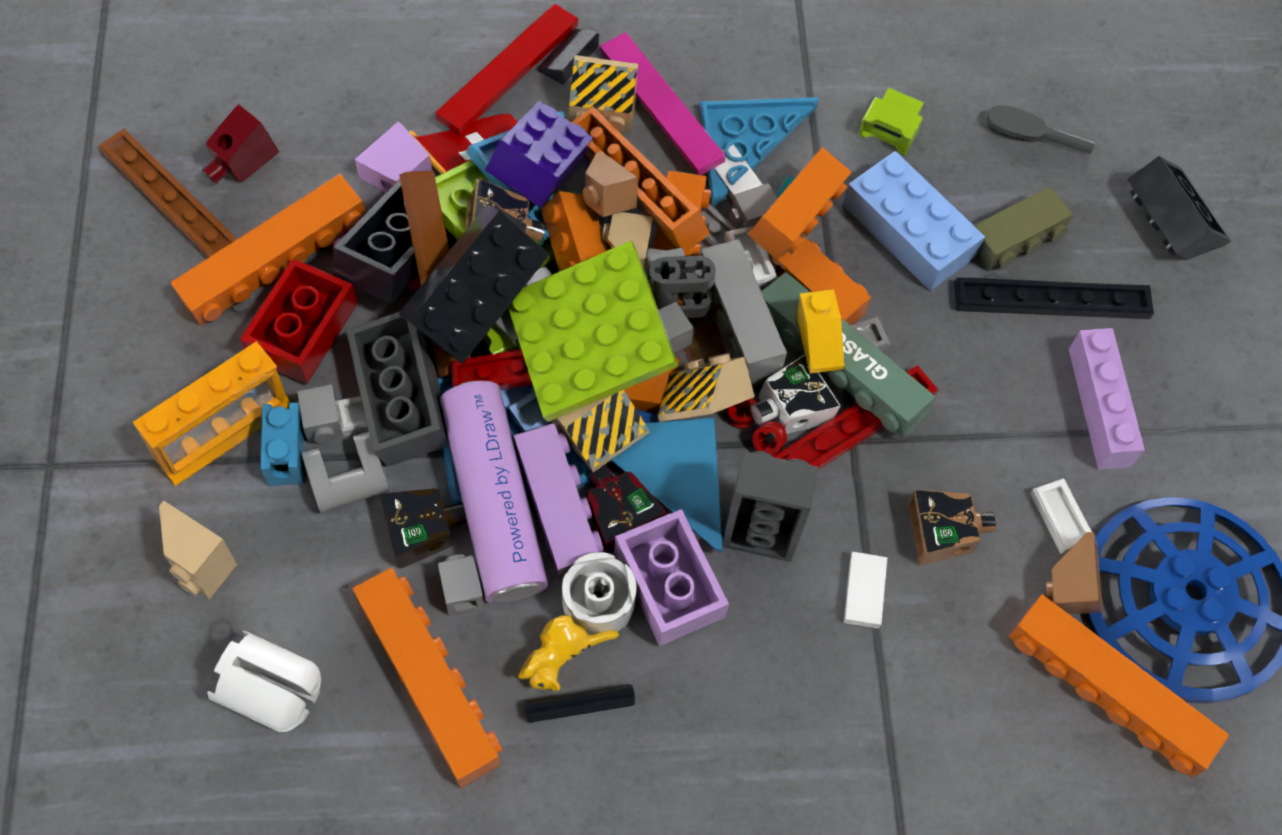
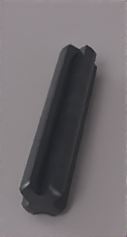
[524,684,635,723]

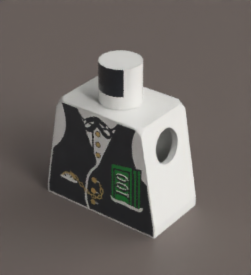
[751,355,840,434]

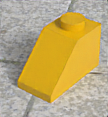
[796,289,845,374]

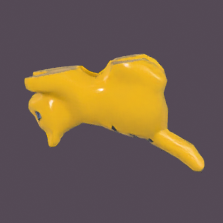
[517,615,619,691]

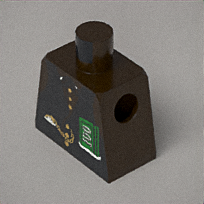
[380,488,467,569]

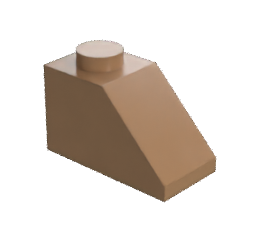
[583,152,638,217]
[1046,532,1103,614]

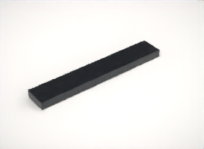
[954,277,1154,319]

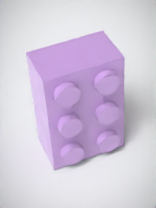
[614,509,729,646]

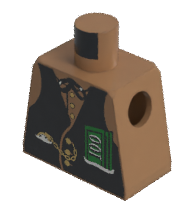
[465,178,545,242]
[907,490,996,565]

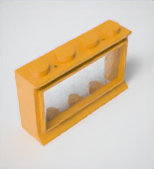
[132,341,291,486]

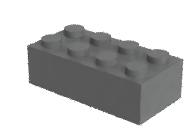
[346,311,450,467]
[723,451,819,562]

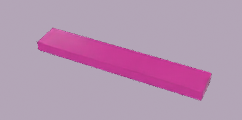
[600,32,725,175]

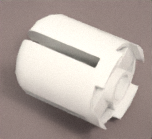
[208,631,321,732]

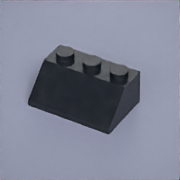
[1127,156,1231,259]

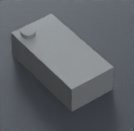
[700,239,787,392]

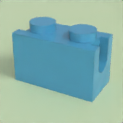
[261,402,305,486]

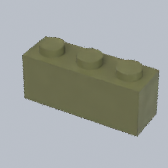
[974,186,1074,272]

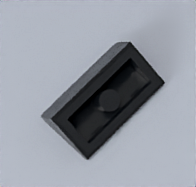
[538,29,599,85]

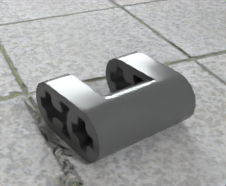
[649,256,716,318]

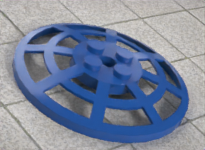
[1085,497,1282,704]

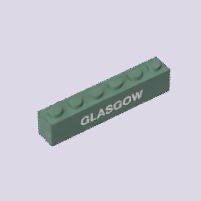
[761,272,936,439]

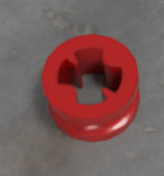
[726,398,757,429]
[752,421,787,455]

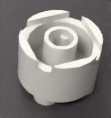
[562,552,636,635]

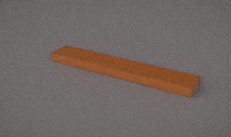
[98,128,237,258]
[399,170,470,377]

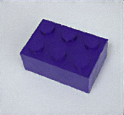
[485,101,593,207]

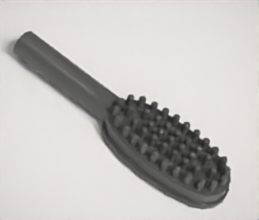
[988,105,1095,154]

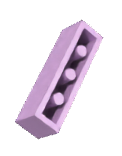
[1068,328,1145,470]
[514,423,603,577]

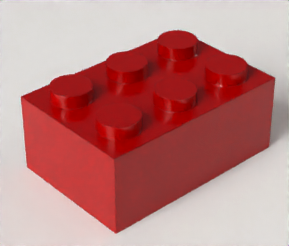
[240,258,357,384]

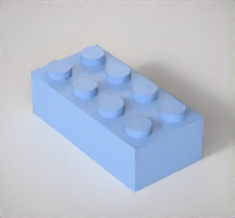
[843,151,985,291]

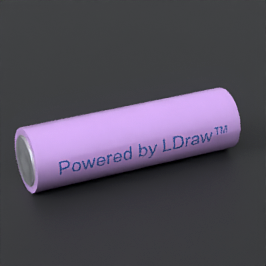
[440,381,548,603]

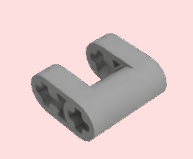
[301,431,389,513]

